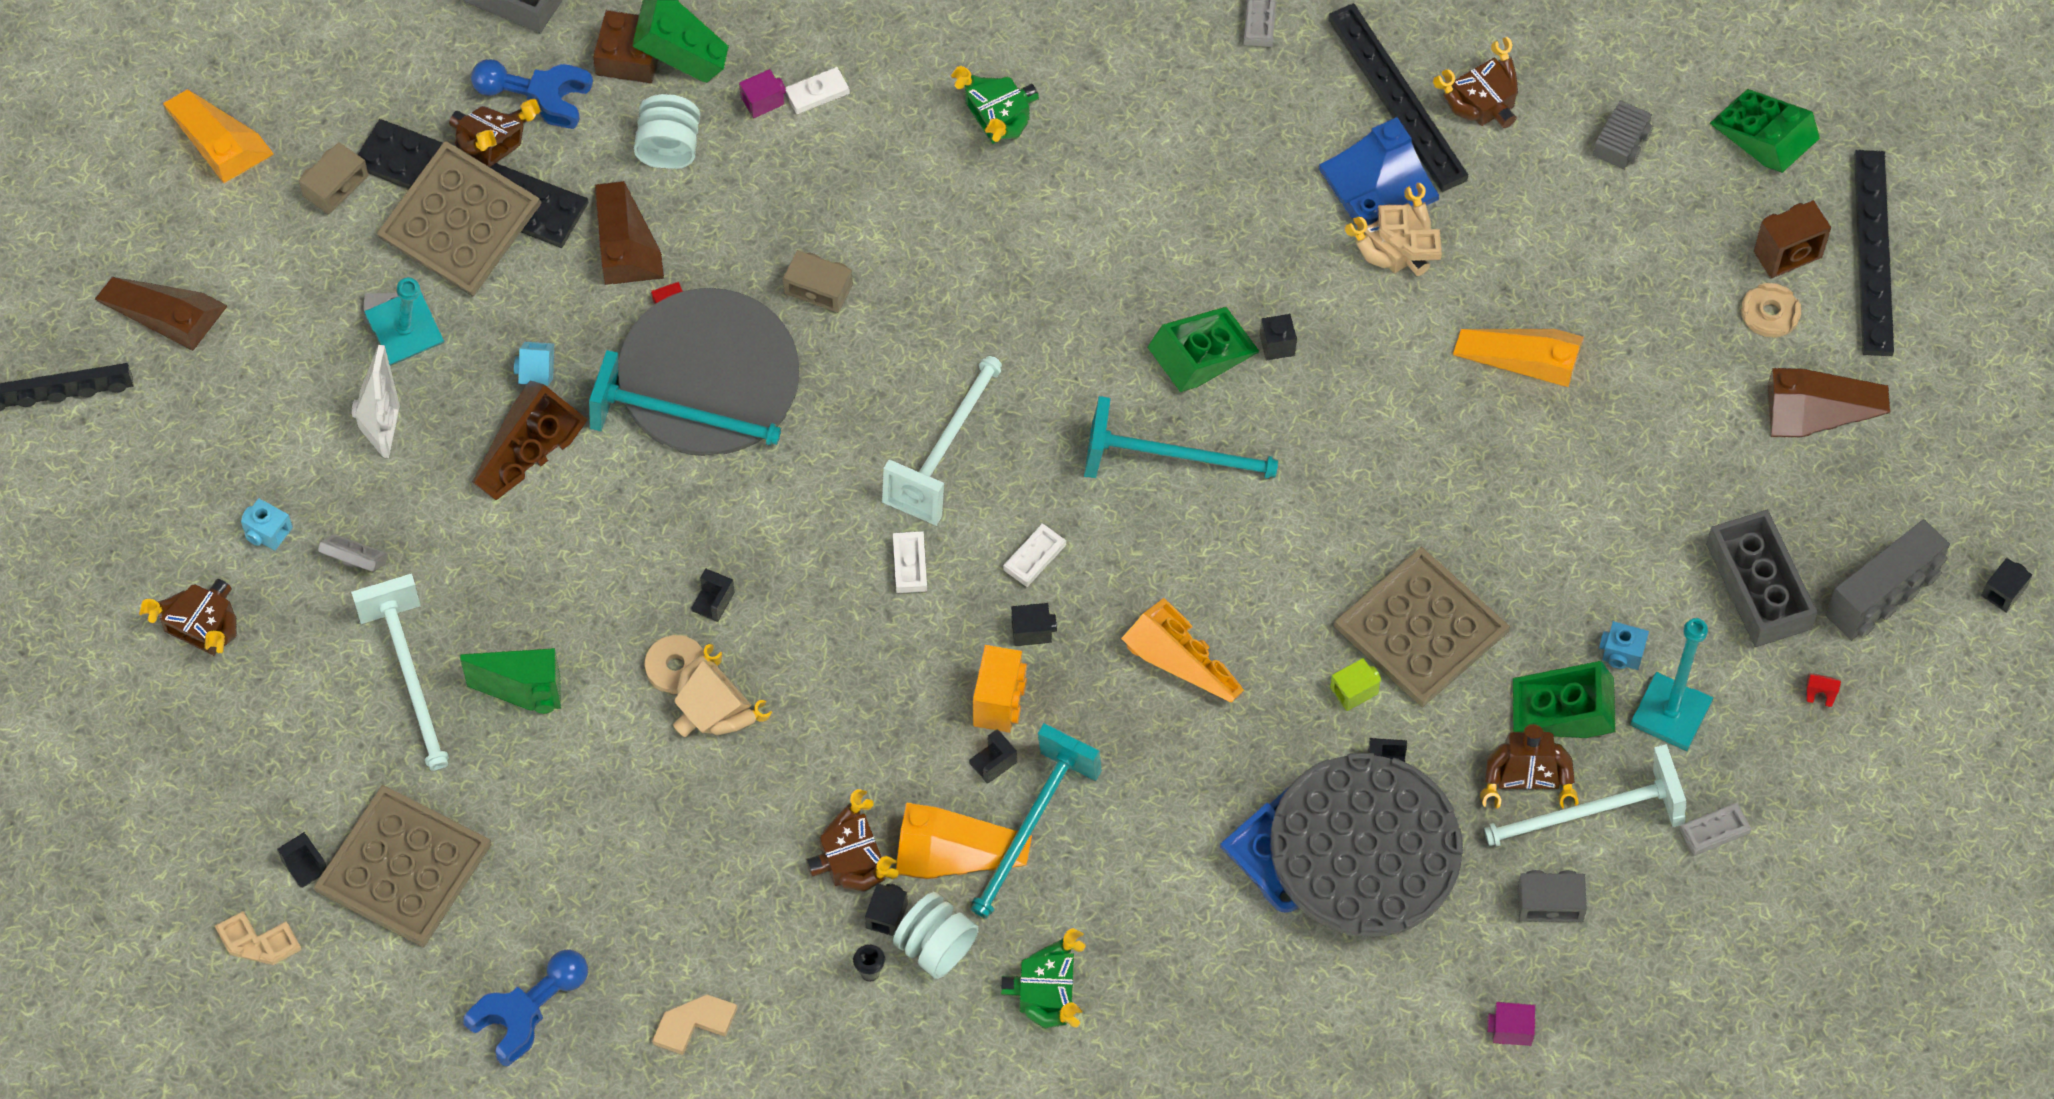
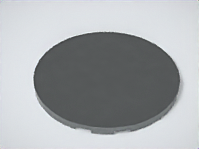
[618,288,799,456]
[1270,753,1463,937]

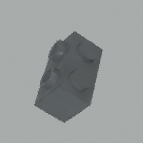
[1518,870,1587,922]

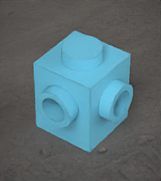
[514,342,554,386]
[241,498,293,551]

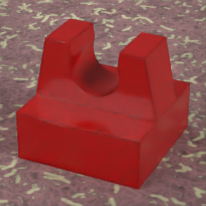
[1806,672,1841,707]

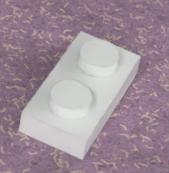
[893,532,927,593]

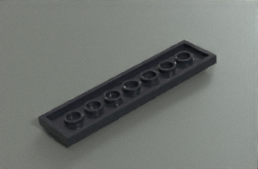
[358,119,589,248]

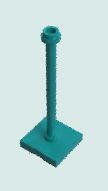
[364,277,444,366]
[589,350,782,446]
[1084,396,1278,479]
[1630,618,1714,751]
[970,723,1102,918]

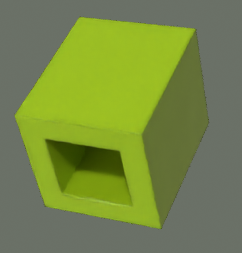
[1330,658,1381,711]

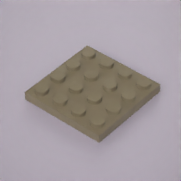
[377,140,542,297]
[1334,546,1510,708]
[314,784,492,948]

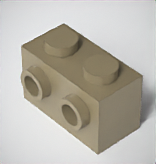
[299,142,369,215]
[783,250,853,313]

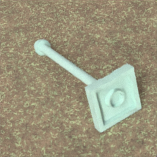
[882,356,1002,526]
[352,574,449,771]
[1483,744,1686,847]

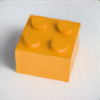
[973,645,1027,733]

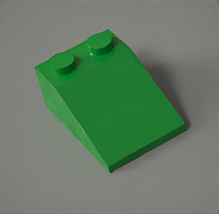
[1147,307,1259,392]
[460,648,561,714]
[1513,661,1616,738]

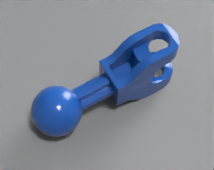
[471,59,594,129]
[463,949,588,1066]

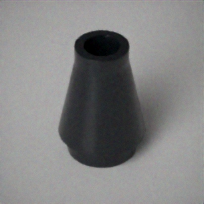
[853,944,885,982]

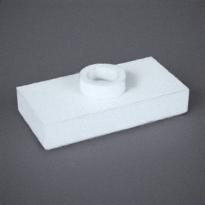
[785,67,850,114]
[1003,523,1066,587]

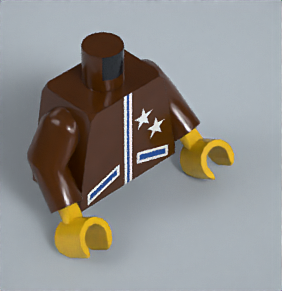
[1433,37,1518,128]
[449,99,541,167]
[139,579,237,656]
[1480,724,1579,809]
[806,789,899,892]

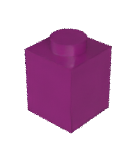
[739,69,786,119]
[1487,1002,1536,1046]

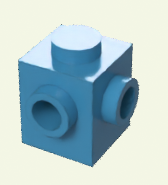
[1599,621,1649,670]

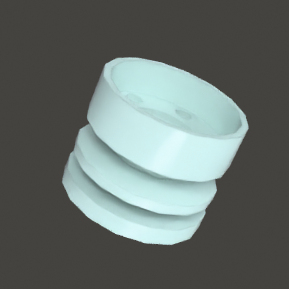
[634,94,700,169]
[893,892,978,979]

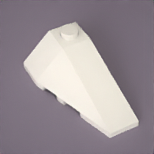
[352,345,400,458]

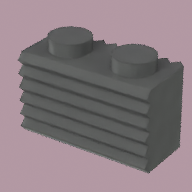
[1593,100,1654,170]

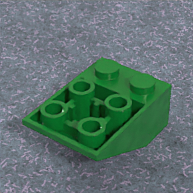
[1710,89,1820,173]

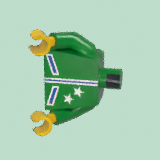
[951,66,1039,144]
[1001,928,1085,1029]

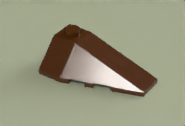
[595,181,664,285]
[95,277,227,351]
[1768,368,1890,438]
[472,380,588,500]

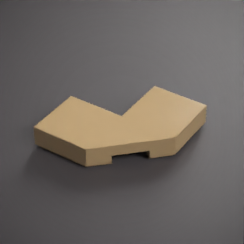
[1378,205,1442,261]
[215,911,302,965]
[652,995,738,1055]

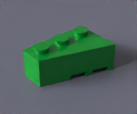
[632,0,729,82]

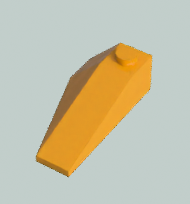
[163,89,274,183]
[1453,329,1584,387]
[1121,598,1244,703]
[896,803,1032,879]

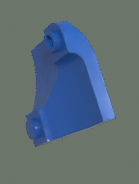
[1319,117,1439,226]
[1220,786,1298,913]

